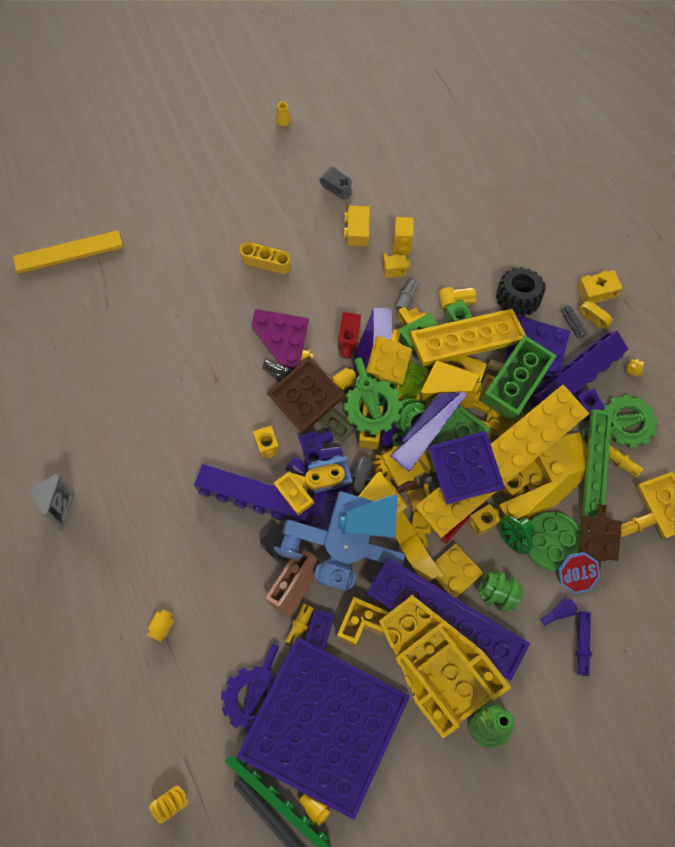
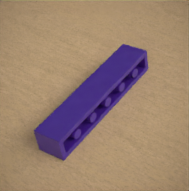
[529,331,629,408]
[194,464,315,525]

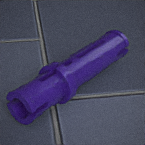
[575,611,592,676]

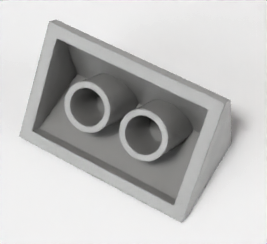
[29,474,74,530]

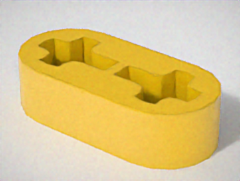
[579,300,613,329]

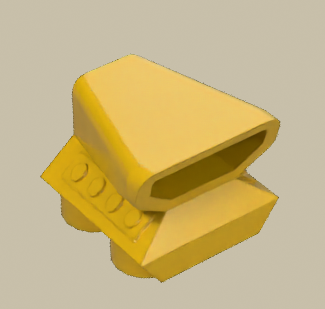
[358,471,408,516]

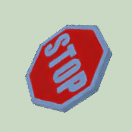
[558,552,600,594]

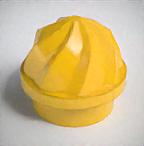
[625,359,644,377]

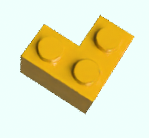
[337,597,390,647]

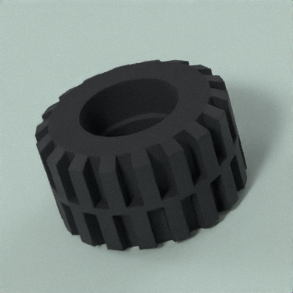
[496,267,546,316]

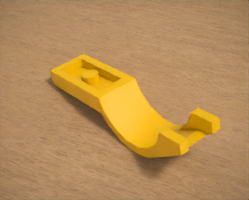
[395,512,445,582]

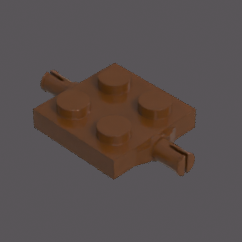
[578,504,622,573]

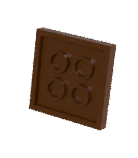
[267,357,346,434]

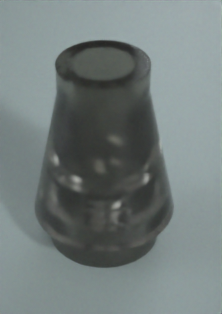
[262,360,291,382]

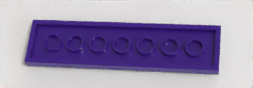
[366,557,531,681]

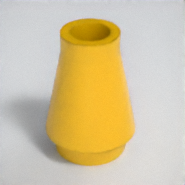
[275,102,292,127]
[298,793,331,826]

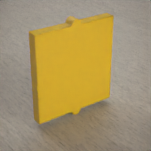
[381,446,425,487]

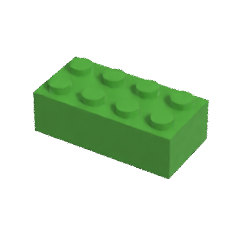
[480,335,556,422]

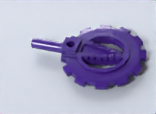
[221,644,279,733]

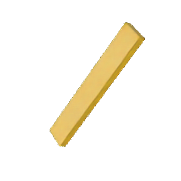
[13,230,124,274]

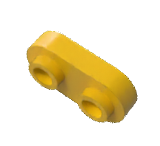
[305,464,345,490]

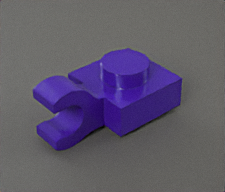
[298,430,334,455]

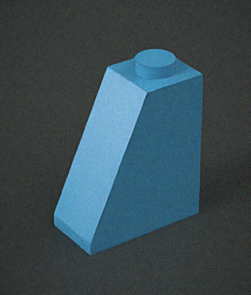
[339,495,398,537]

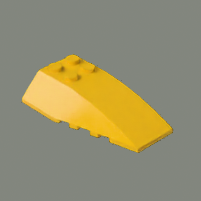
[379,595,511,739]

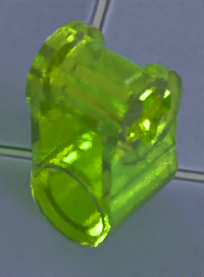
[398,360,427,399]

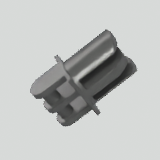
[351,457,373,496]

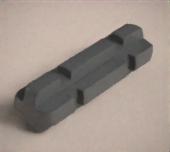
[561,305,587,338]

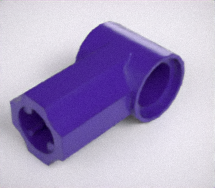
[304,447,343,467]

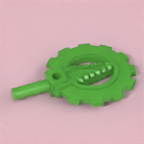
[344,358,403,435]
[581,394,658,448]

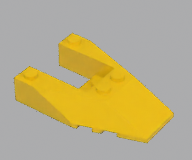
[497,432,588,528]

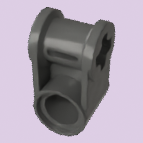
[320,167,352,199]

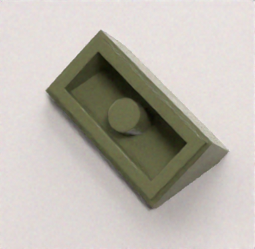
[318,408,357,443]

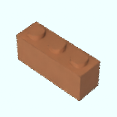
[265,547,321,617]

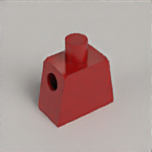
[338,312,361,359]

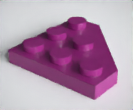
[251,309,309,370]

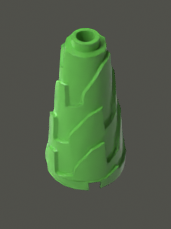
[468,703,515,748]

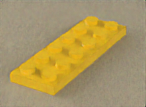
[409,309,526,366]

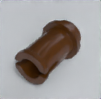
[393,477,418,494]

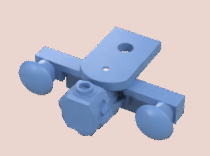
[274,491,405,591]

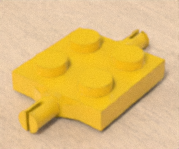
[366,329,412,385]

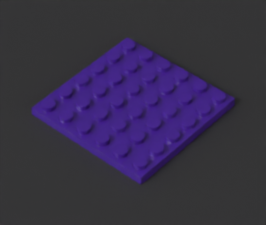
[236,637,410,820]

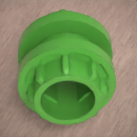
[394,399,427,433]
[479,570,523,612]

